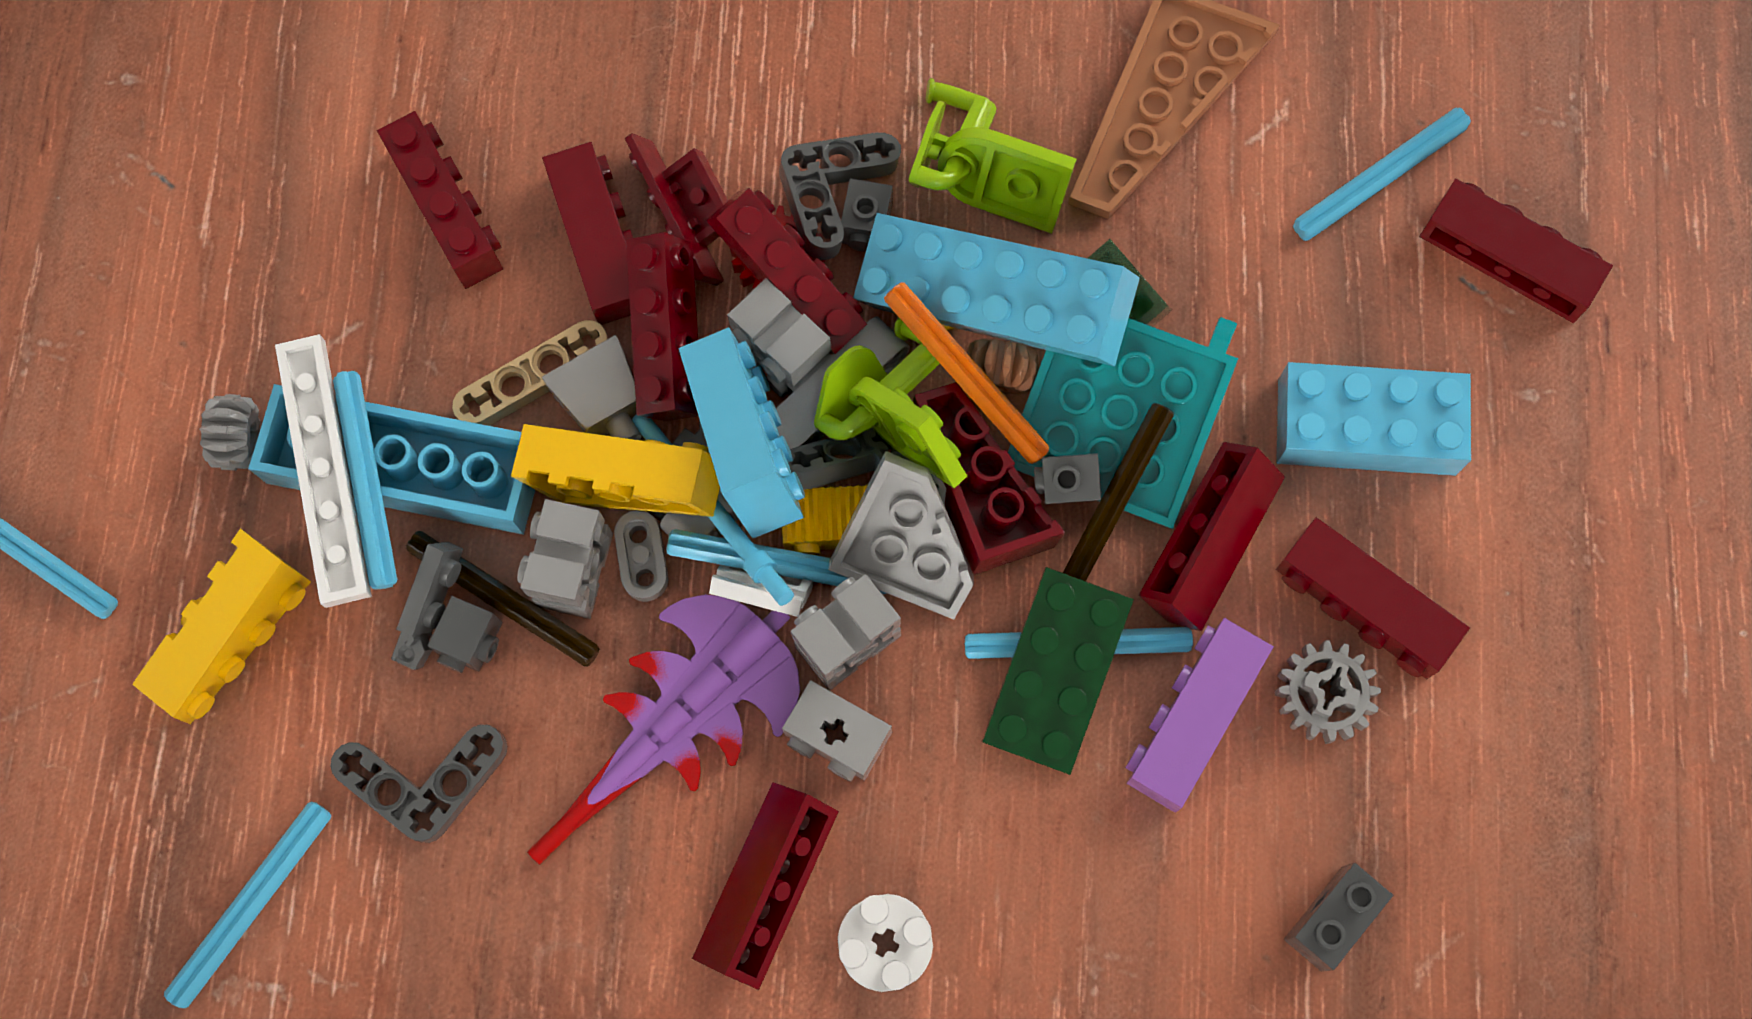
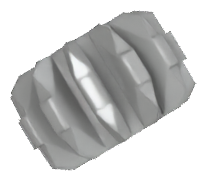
[199,394,261,471]

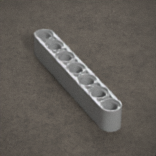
[660,316,910,537]

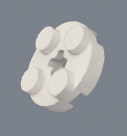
[838,894,933,992]

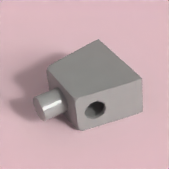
[542,335,642,440]

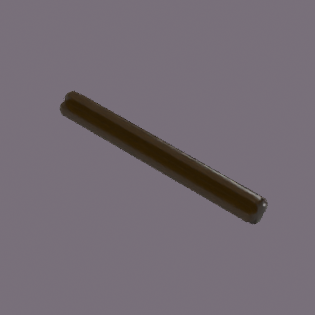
[1063,403,1174,581]
[406,531,600,667]

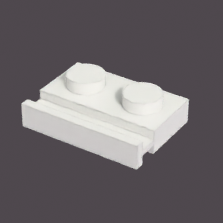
[709,565,813,617]

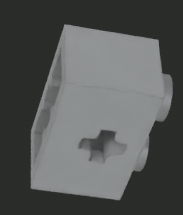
[782,680,892,782]

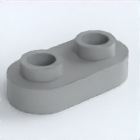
[614,510,669,602]

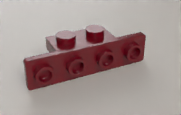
[625,133,728,286]

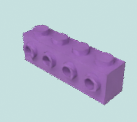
[1125,618,1274,813]

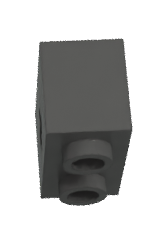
[1284,863,1393,972]

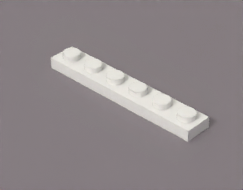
[275,334,372,608]

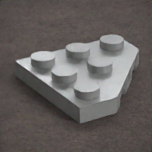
[828,451,974,620]

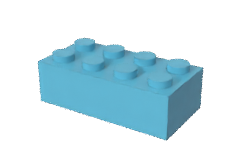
[678,327,805,539]
[1276,362,1471,476]

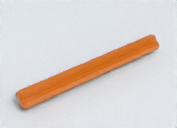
[884,282,1050,464]

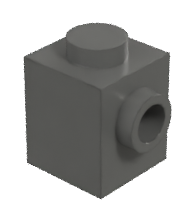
[841,179,893,252]
[1034,453,1101,504]
[428,596,503,673]

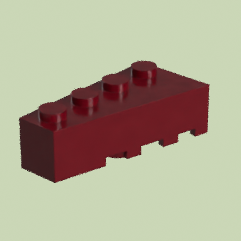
[913,382,1065,575]

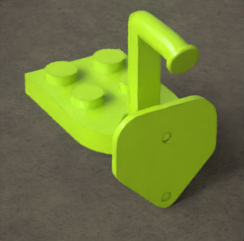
[909,78,1077,234]
[814,318,967,489]

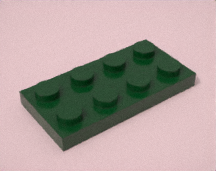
[982,567,1134,775]

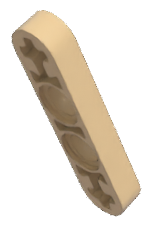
[452,320,609,426]

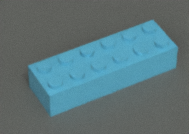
[853,213,1140,367]
[248,384,535,535]

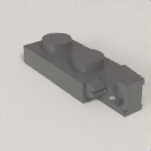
[391,542,463,670]

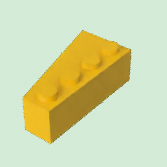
[511,424,720,517]
[132,528,311,725]

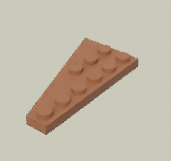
[1068,0,1280,219]

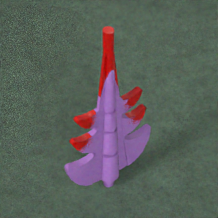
[527,594,800,865]

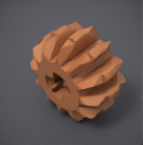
[967,338,1039,395]

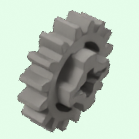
[1275,640,1381,744]

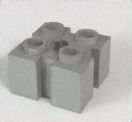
[727,278,832,398]
[517,499,613,619]
[791,574,901,691]

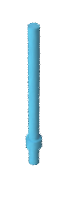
[632,414,794,606]

